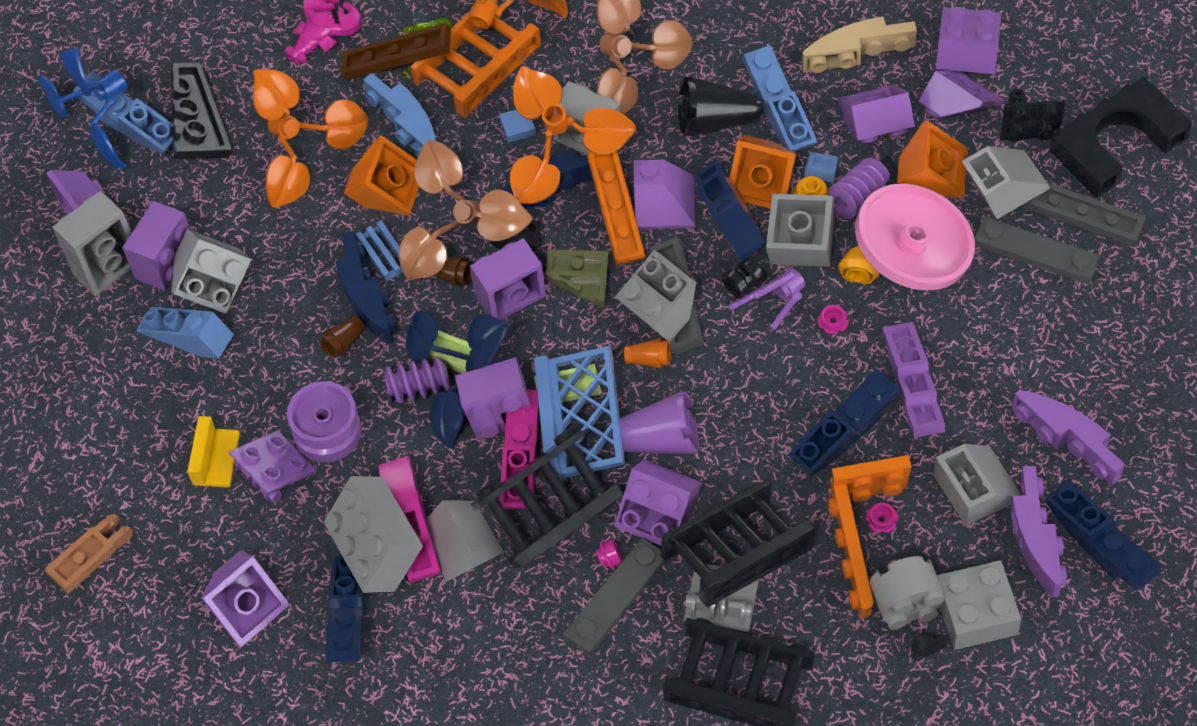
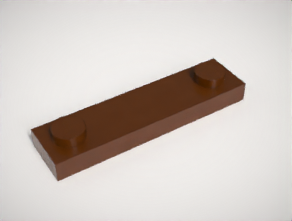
[341,23,451,80]

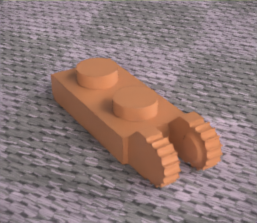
[45,514,133,594]

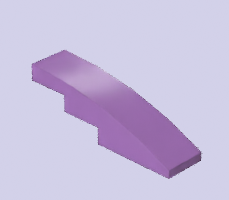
[883,322,945,438]

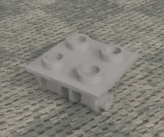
[684,564,759,633]

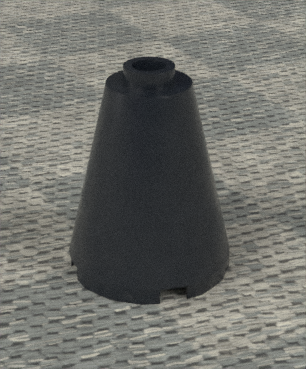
[678,77,761,136]

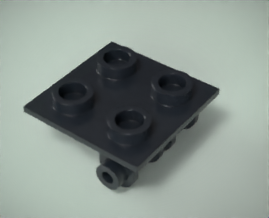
[999,89,1065,142]

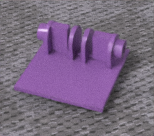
[229,430,317,503]

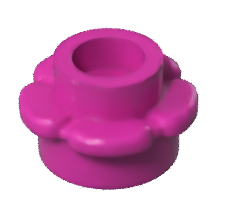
[818,305,848,334]
[866,503,898,533]
[596,539,623,570]

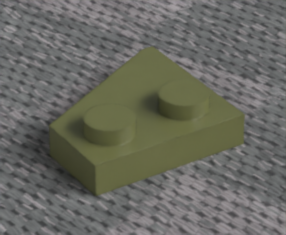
[546,249,609,307]

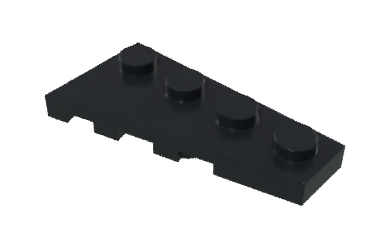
[170,63,232,159]

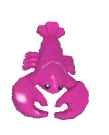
[285,0,362,64]

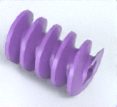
[828,158,890,219]
[384,356,450,406]

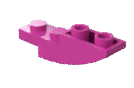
[500,390,540,509]
[378,456,441,583]

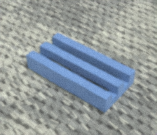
[355,220,403,281]

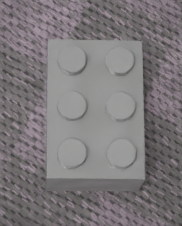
[52,191,132,296]
[324,476,423,593]

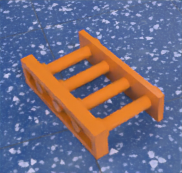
[411,5,541,118]

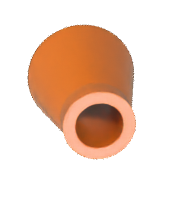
[624,338,671,369]

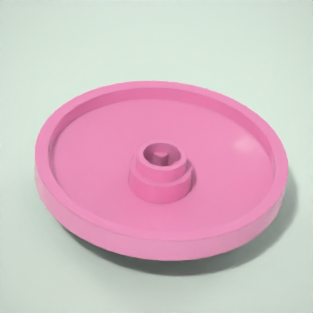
[855,184,975,290]

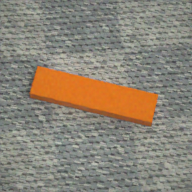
[586,151,646,266]

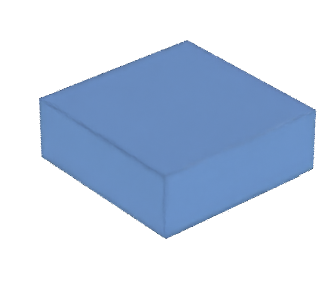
[499,110,536,143]
[804,152,839,183]

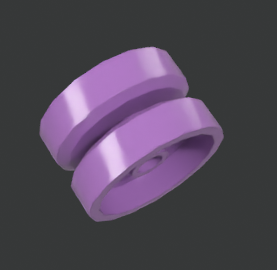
[287,381,361,463]

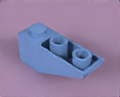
[136,307,234,359]

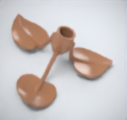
[596,0,693,114]
[399,140,533,280]

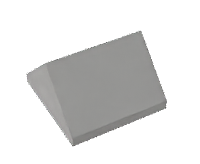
[426,500,504,582]

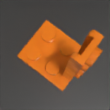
[828,455,912,619]

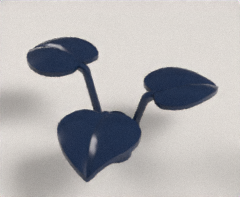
[406,311,510,448]

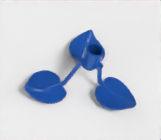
[37,47,128,169]

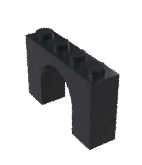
[1049,76,1192,198]

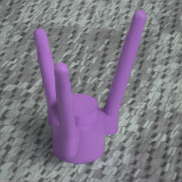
[728,268,805,330]

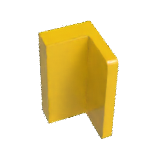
[187,416,240,487]

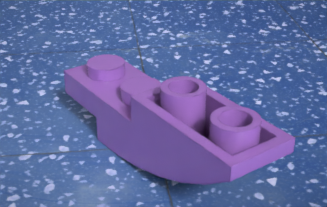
[1012,390,1125,485]
[1010,466,1067,597]

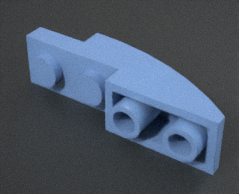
[743,45,817,152]
[73,71,173,154]
[363,73,436,157]

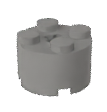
[869,556,945,630]

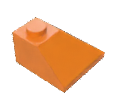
[897,120,967,198]
[344,135,420,215]
[730,135,796,209]

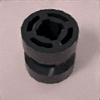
[722,257,765,299]

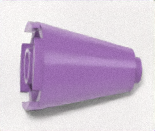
[610,391,699,455]

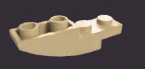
[802,16,917,73]

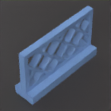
[534,346,625,482]

